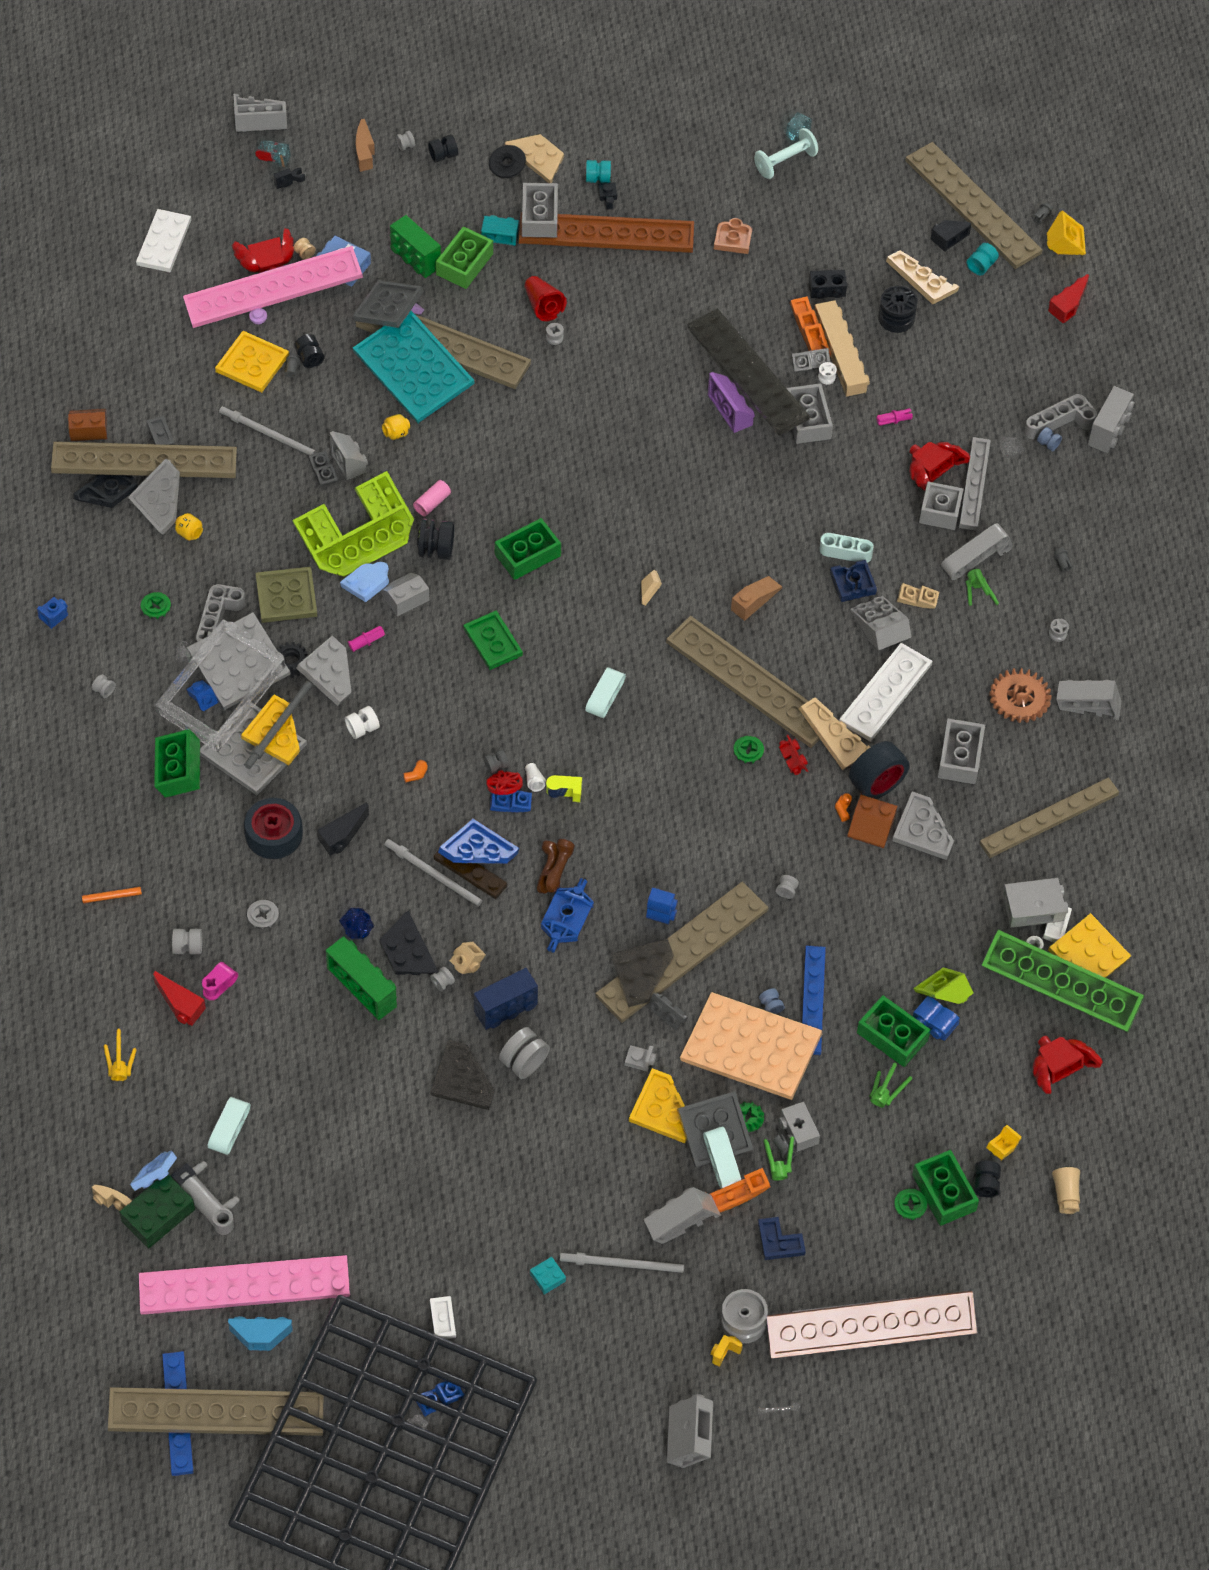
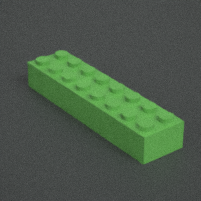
[982,930,1145,1033]

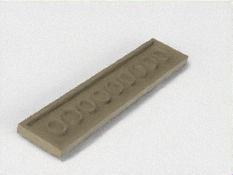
[905,142,1042,269]
[356,314,531,389]
[51,442,237,478]
[666,616,820,748]
[596,882,769,1023]
[108,1388,324,1436]

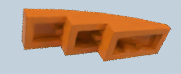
[790,296,831,357]

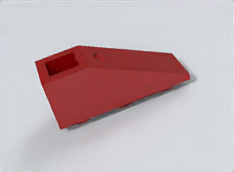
[1048,274,1089,323]

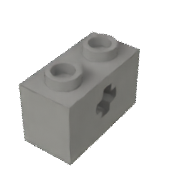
[779,1102,820,1152]

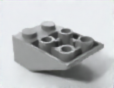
[850,596,911,650]

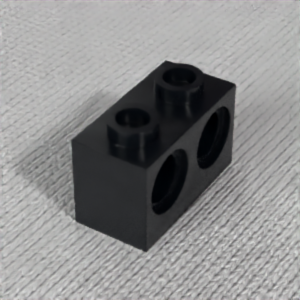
[809,270,847,299]

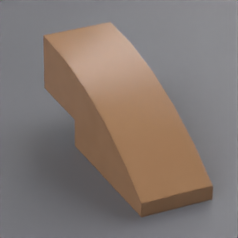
[356,119,375,172]

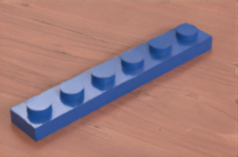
[802,946,825,1055]
[163,1351,194,1476]

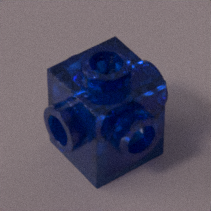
[339,908,375,939]

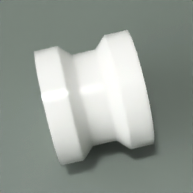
[818,362,837,385]

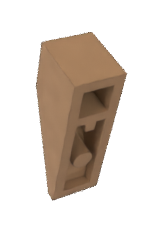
[731,576,782,621]

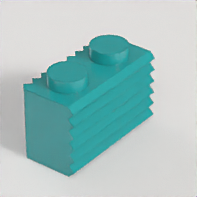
[481,215,519,245]

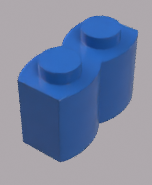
[646,888,678,925]
[913,996,960,1041]

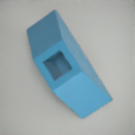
[228,1316,293,1351]

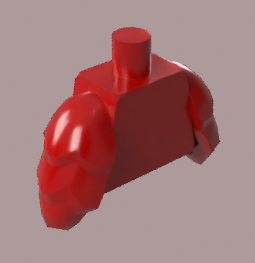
[231,228,294,274]
[909,442,971,491]
[1032,1036,1103,1094]

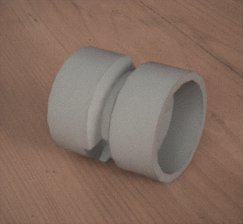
[172,929,202,955]

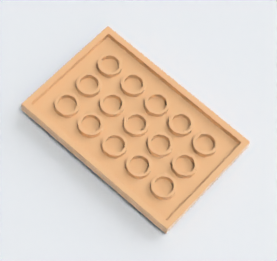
[680,992,822,1100]

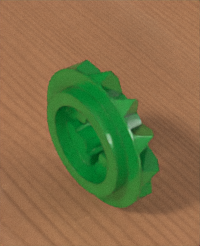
[141,592,171,619]
[734,736,764,764]
[740,1101,764,1132]
[894,1189,927,1220]

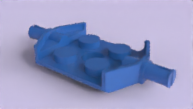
[541,878,594,953]

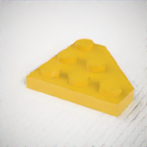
[241,694,300,765]
[629,1068,686,1143]

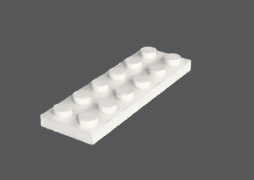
[839,643,932,742]

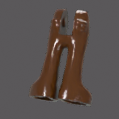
[537,839,575,894]

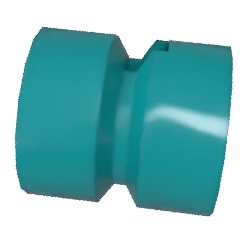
[586,160,611,183]
[966,243,999,276]

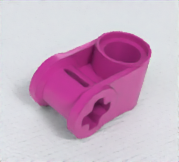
[202,962,238,1000]

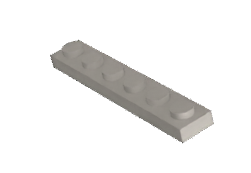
[959,437,991,531]

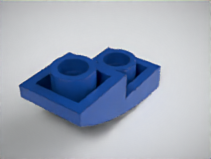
[490,791,532,812]
[417,1381,464,1417]

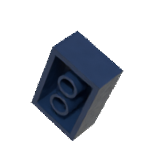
[474,968,538,1030]

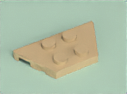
[505,134,564,183]

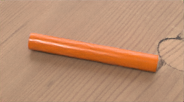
[82,887,142,903]

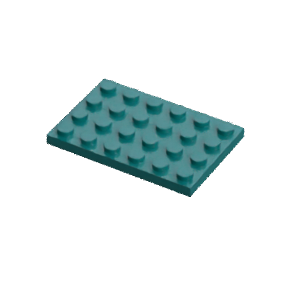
[353,311,475,423]

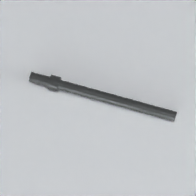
[244,681,312,769]

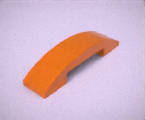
[710,1168,771,1212]

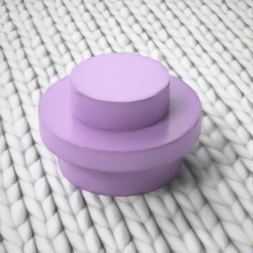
[249,308,267,324]

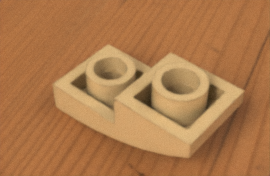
[897,583,939,609]
[92,1185,132,1211]

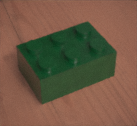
[119,1174,195,1249]

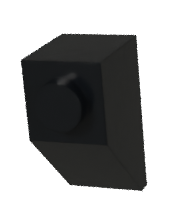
[930,220,972,252]

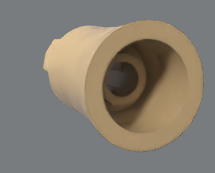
[1052,1167,1080,1214]

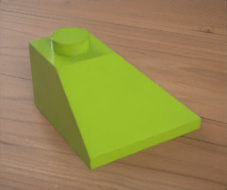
[913,967,973,1004]

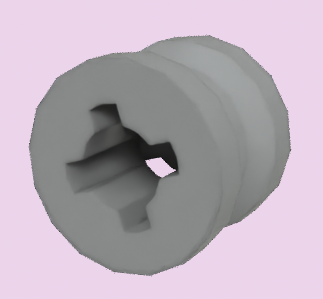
[396,131,415,151]
[546,323,564,345]
[1049,619,1069,642]
[92,674,116,698]
[776,875,799,899]
[430,966,455,992]

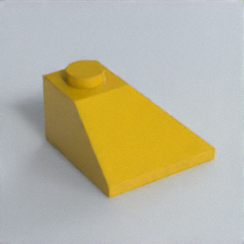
[1047,210,1086,255]

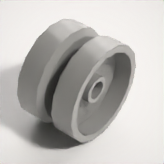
[499,1027,550,1079]
[721,1289,768,1343]

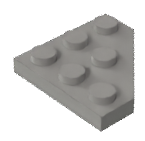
[128,458,180,534]
[296,636,351,706]
[892,791,954,860]

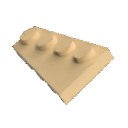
[886,250,959,304]
[799,698,870,770]

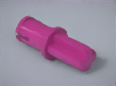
[876,408,913,426]
[348,626,385,652]

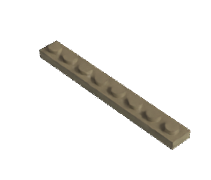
[979,777,1119,858]

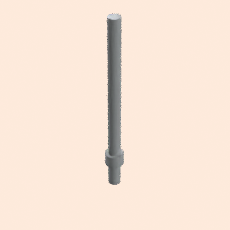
[219,406,316,455]
[384,839,482,906]
[560,1252,684,1273]

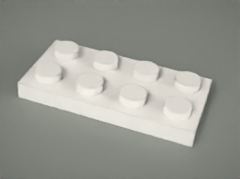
[136,209,191,272]

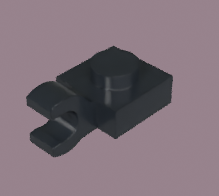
[274,168,305,189]
[598,182,617,210]

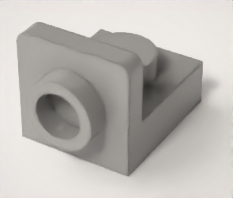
[625,1045,656,1072]

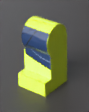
[546,775,582,802]

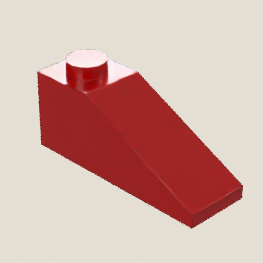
[153,971,206,1026]

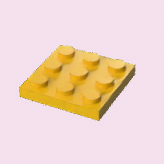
[215,331,289,393]
[1048,913,1131,978]

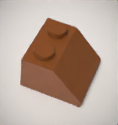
[68,409,107,441]
[847,795,898,848]

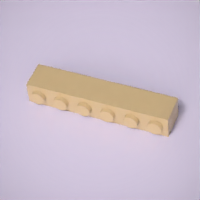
[815,300,869,397]

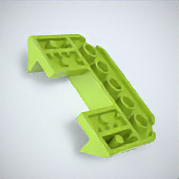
[292,471,414,577]

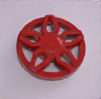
[487,770,523,795]

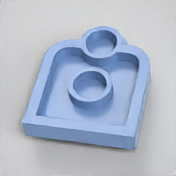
[340,562,389,602]
[130,1151,177,1191]

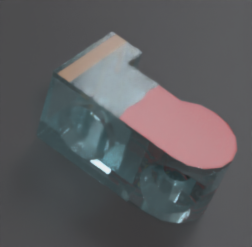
[255,141,291,167]

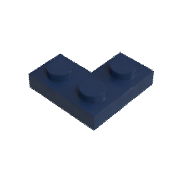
[758,1217,806,1260]

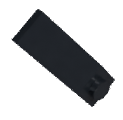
[317,802,369,856]

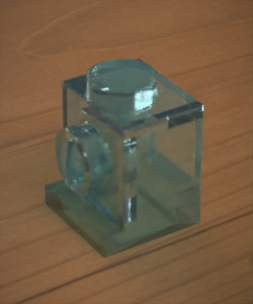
[786,112,812,141]

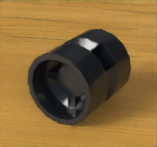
[428,134,458,163]
[294,334,325,368]
[973,1160,1001,1198]

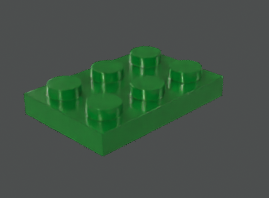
[463,610,523,670]

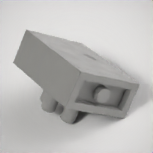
[1002,878,1068,928]
[667,1394,713,1468]

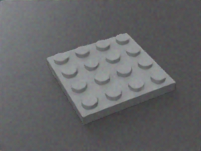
[187,613,291,710]
[200,700,307,795]

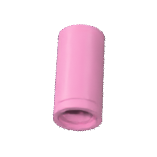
[413,480,451,517]

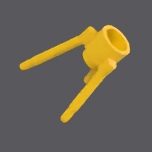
[104,1029,136,1081]

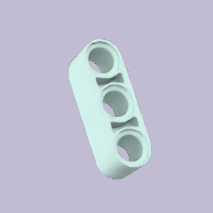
[819,533,873,563]
[586,667,626,718]
[208,1097,250,1155]
[703,1126,741,1189]

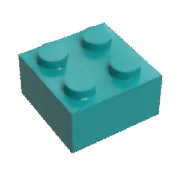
[530,1257,566,1295]

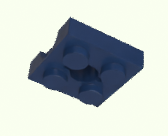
[830,560,877,602]

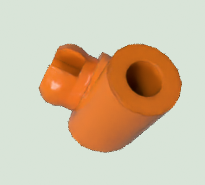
[403,760,428,783]
[835,793,852,822]

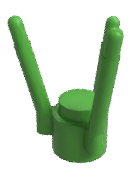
[966,569,999,606]
[869,1063,912,1108]
[764,1136,794,1181]

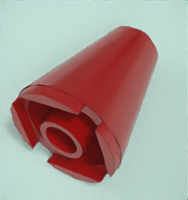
[524,276,567,321]

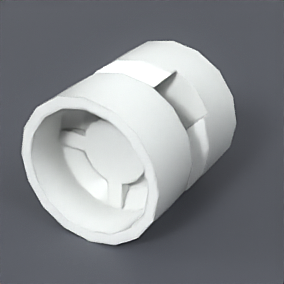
[344,706,380,739]

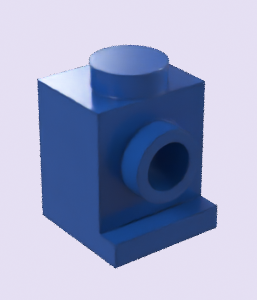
[37,597,68,629]

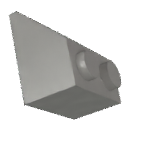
[330,431,368,480]
[919,482,963,530]
[380,573,429,616]

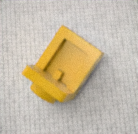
[986,1125,1021,1160]
[711,1335,743,1367]

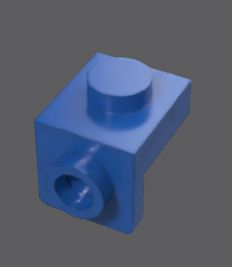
[186,680,218,711]

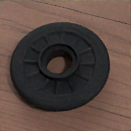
[489,145,526,178]

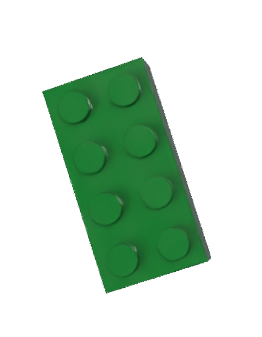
[326,936,397,1021]

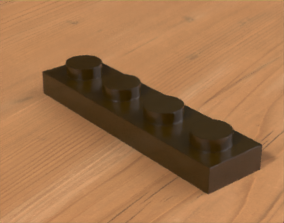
[433,850,507,900]

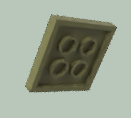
[256,567,318,623]

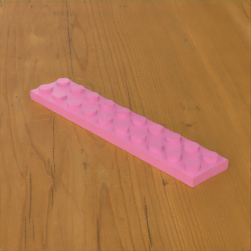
[183,246,363,328]
[139,1255,350,1315]

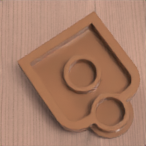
[714,218,752,254]

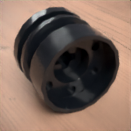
[878,286,918,333]
[417,518,455,560]

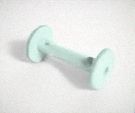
[754,128,818,179]

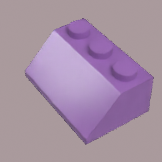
[708,372,755,433]

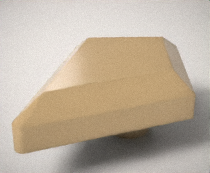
[641,570,662,606]

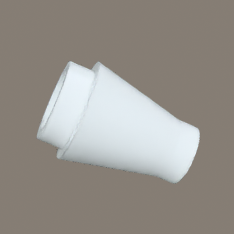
[525,763,546,792]

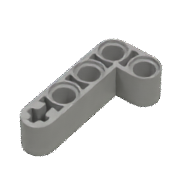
[1024,394,1097,439]
[941,523,1012,580]
[196,584,245,642]

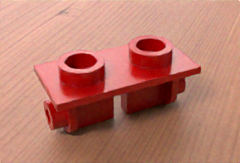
[779,735,809,775]

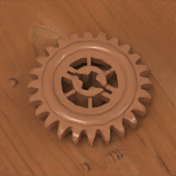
[989,668,1052,723]

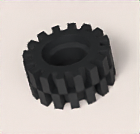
[276,642,308,678]

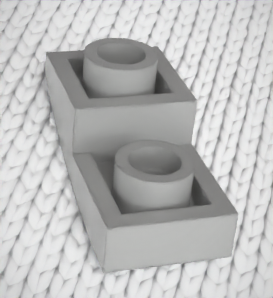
[792,348,831,371]

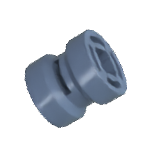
[1037,427,1062,452]
[759,988,785,1014]

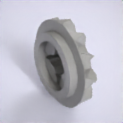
[247,900,279,929]

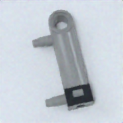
[171,1161,239,1235]

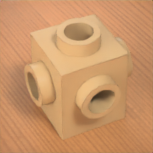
[450,942,486,974]

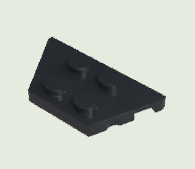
[73,474,138,508]
[380,911,439,975]

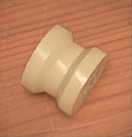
[294,238,316,260]

